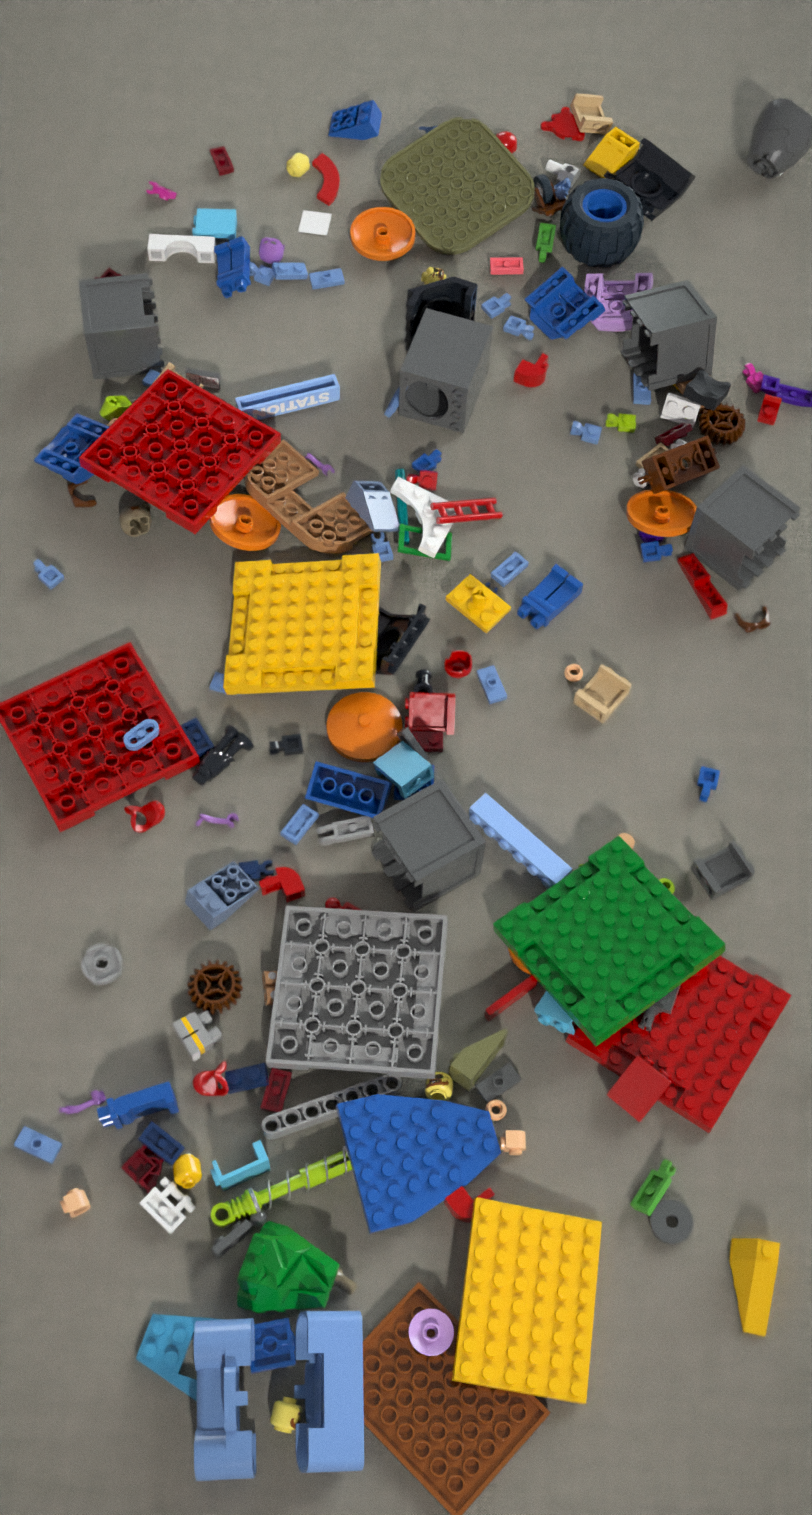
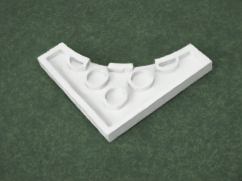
[390,477,462,558]

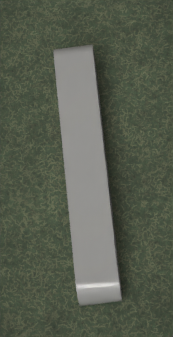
[262,1074,402,1140]

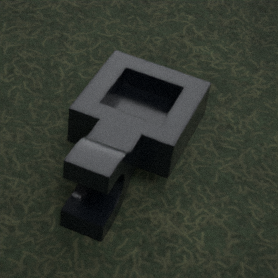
[269,733,304,756]

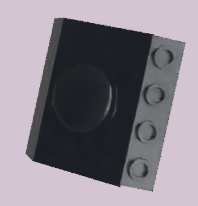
[604,137,696,221]
[404,276,478,351]
[376,603,431,675]

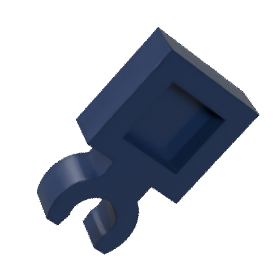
[238,860,274,882]

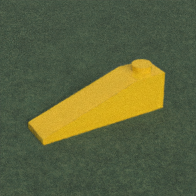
[729,1238,780,1337]

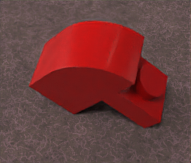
[513,353,549,388]
[757,394,782,426]
[259,867,305,903]
[444,1186,495,1223]

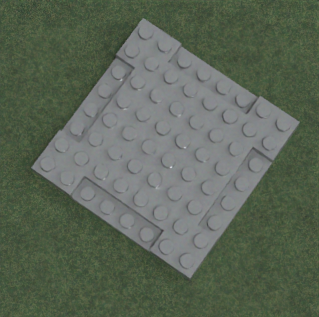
[266,906,448,1079]

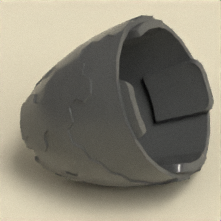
[747,98,812,179]

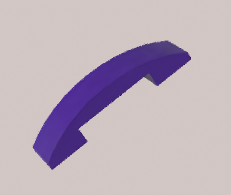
[760,375,812,407]

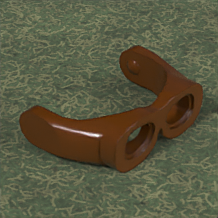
[67,480,97,508]
[734,606,771,633]

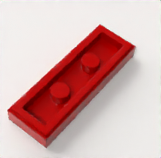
[484,975,538,1022]

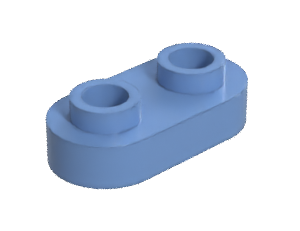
[124,719,159,751]

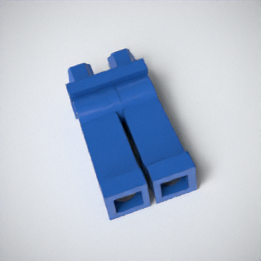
[214,236,251,298]
[517,564,583,629]
[97,1081,179,1129]

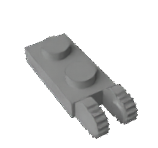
[317,816,374,846]

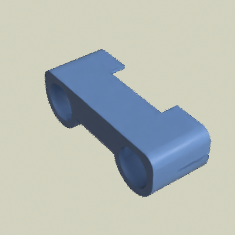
[294,1311,364,1473]
[194,1318,257,1481]

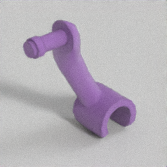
[304,453,335,477]
[195,813,239,828]
[59,1090,106,1114]

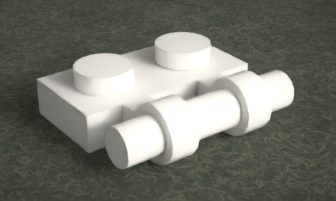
[139,1176,196,1235]

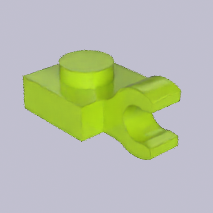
[606,413,636,433]

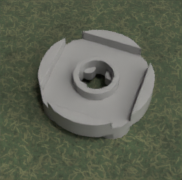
[81,944,123,986]

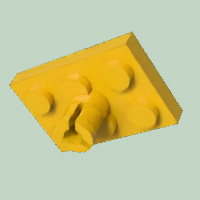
[445,574,511,634]

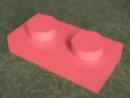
[490,257,524,275]

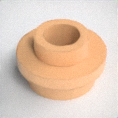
[564,664,583,682]
[485,1099,507,1121]

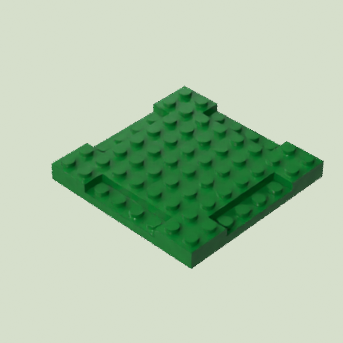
[493,835,726,1046]

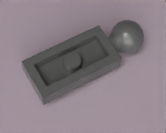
[212,1209,267,1259]

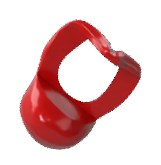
[124,801,165,833]
[192,1061,229,1096]

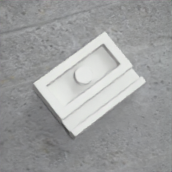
[661,393,701,428]

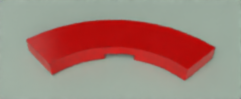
[312,153,340,206]

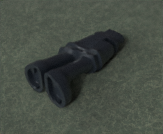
[191,725,254,786]

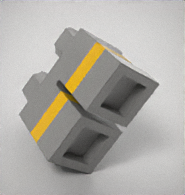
[172,1010,222,1062]

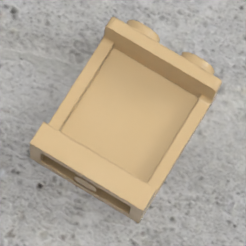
[570,93,613,134]
[573,664,632,724]

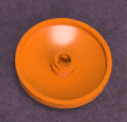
[350,207,415,261]
[626,489,697,537]
[209,494,281,551]
[327,692,402,762]

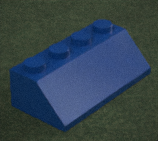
[305,761,392,818]

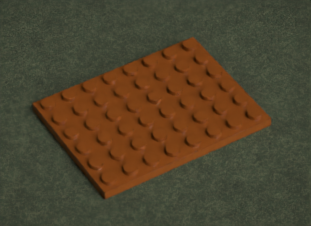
[363,1282,551,1515]

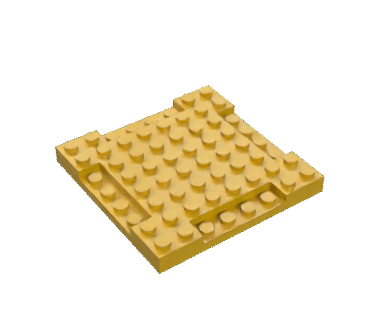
[223,553,381,695]

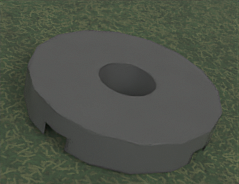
[649,1200,694,1245]

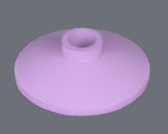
[409,1309,454,1356]

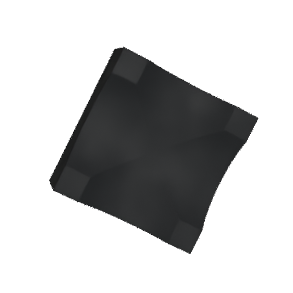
[683,369,731,411]

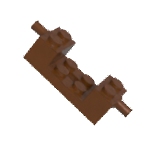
[638,435,720,494]

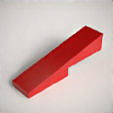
[677,553,728,620]

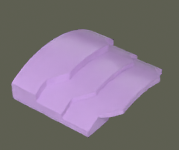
[584,273,653,332]

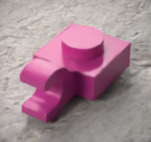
[146,181,177,201]
[742,363,763,394]

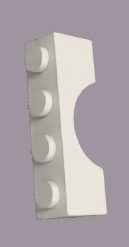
[147,234,216,263]

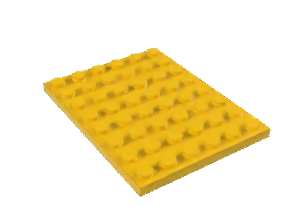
[452,1197,602,1405]

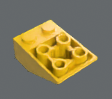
[583,127,640,178]

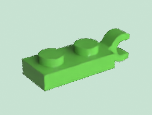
[536,223,556,263]
[630,1159,676,1216]

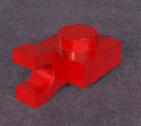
[407,470,438,491]

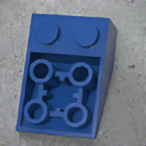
[328,100,382,140]

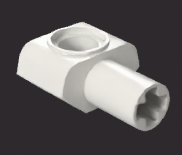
[545,160,581,187]

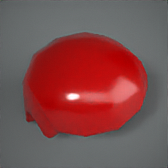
[496,131,517,154]
[444,650,472,679]

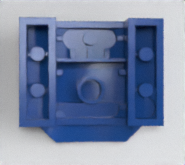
[525,267,606,340]
[34,413,110,484]

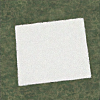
[298,210,332,235]

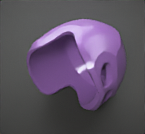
[259,237,285,264]

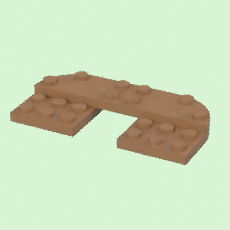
[245,440,374,554]

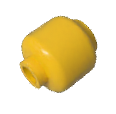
[173,1154,202,1188]

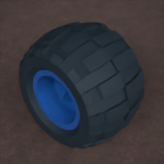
[560,178,644,268]

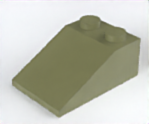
[448,1029,508,1092]

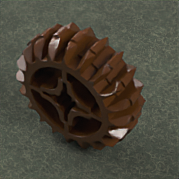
[699,403,746,446]
[187,959,243,1015]

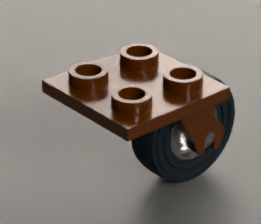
[532,174,566,216]

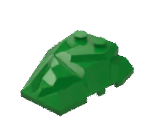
[237,1221,340,1313]

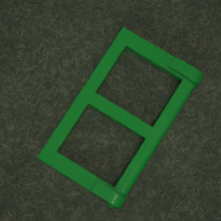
[397,523,452,561]

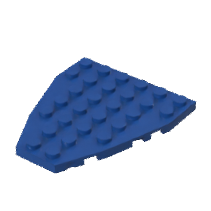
[336,1094,501,1234]

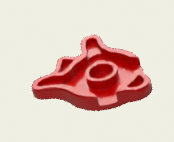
[540,107,585,141]

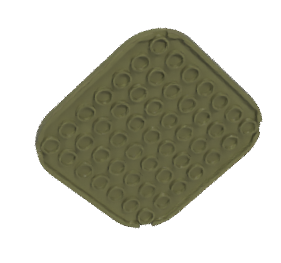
[380,117,535,255]

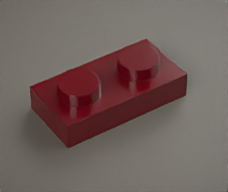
[209,146,234,176]
[654,423,693,446]
[412,731,443,752]
[260,1068,292,1113]

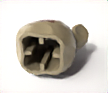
[119,502,152,537]

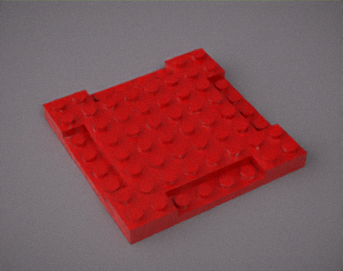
[79,369,281,534]
[0,642,200,833]
[565,955,792,1133]

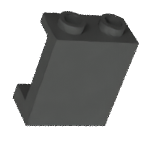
[690,841,755,900]

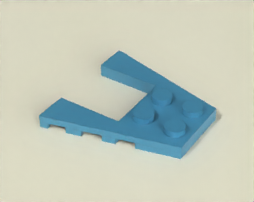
[136,1314,225,1402]

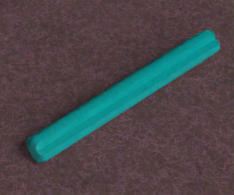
[395,469,409,545]

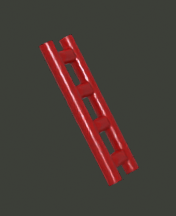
[430,497,503,524]

